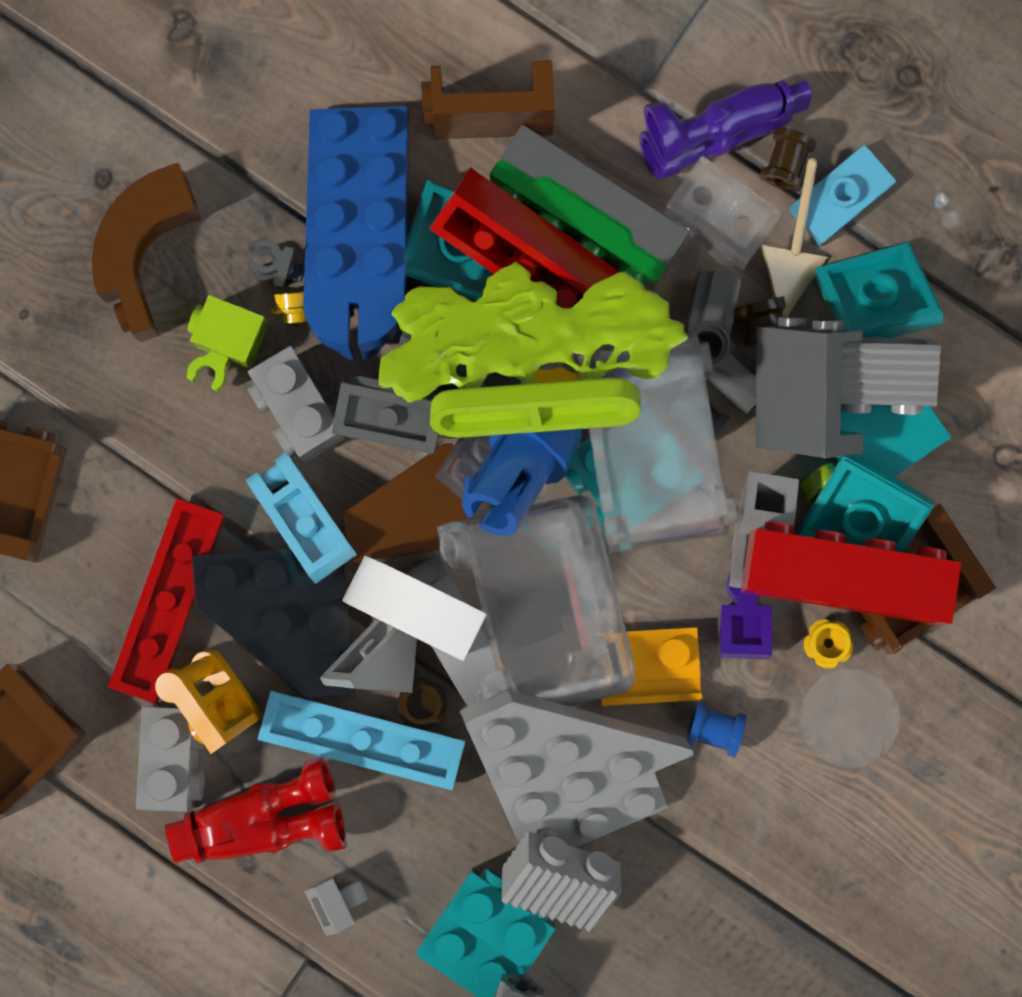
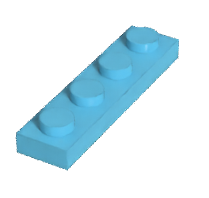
[257,690,465,790]

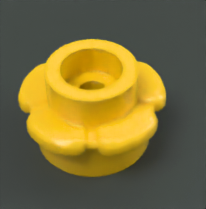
[271,290,307,323]
[804,619,853,668]

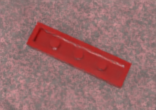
[108,498,226,704]

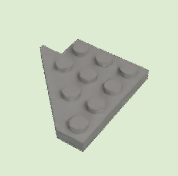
[460,690,694,847]

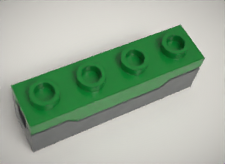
[490,125,689,290]

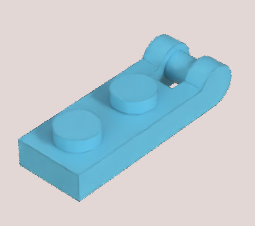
[245,452,357,584]

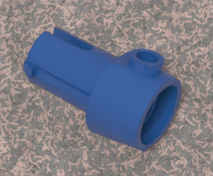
[462,429,583,536]

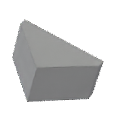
[320,619,417,693]

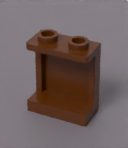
[421,60,554,140]
[0,420,67,563]
[859,503,996,654]
[0,664,87,820]

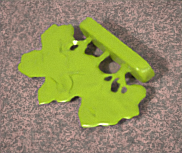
[378,261,688,438]

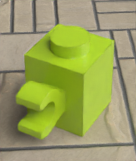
[187,295,270,393]

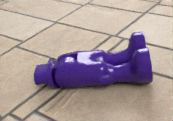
[639,80,812,179]

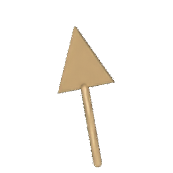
[761,158,828,316]

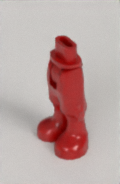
[165,756,347,864]

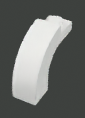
[342,556,487,661]

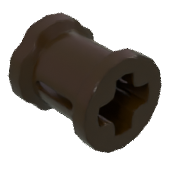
[759,128,817,191]

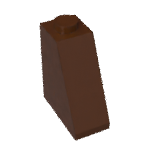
[338,443,471,566]

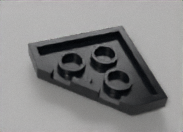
[191,548,355,698]

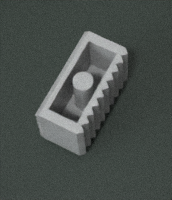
[841,337,941,415]
[502,831,622,933]

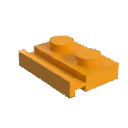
[597,628,702,706]

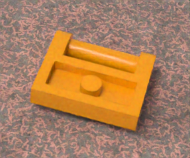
[155,649,264,754]

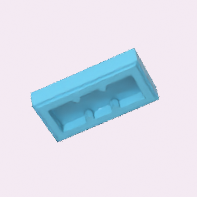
[788,144,897,247]

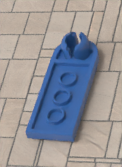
[303,106,409,360]

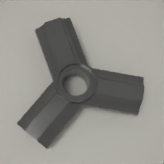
[628,270,757,414]

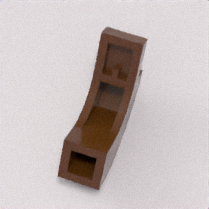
[92,163,201,342]

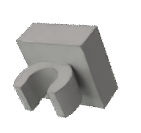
[304,878,368,936]

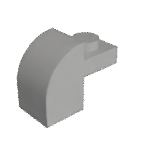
[729,471,799,588]

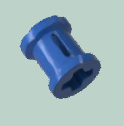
[686,701,747,757]

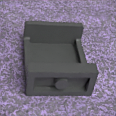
[756,316,863,458]
[332,375,444,454]

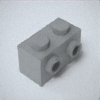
[247,346,347,463]
[136,706,205,812]

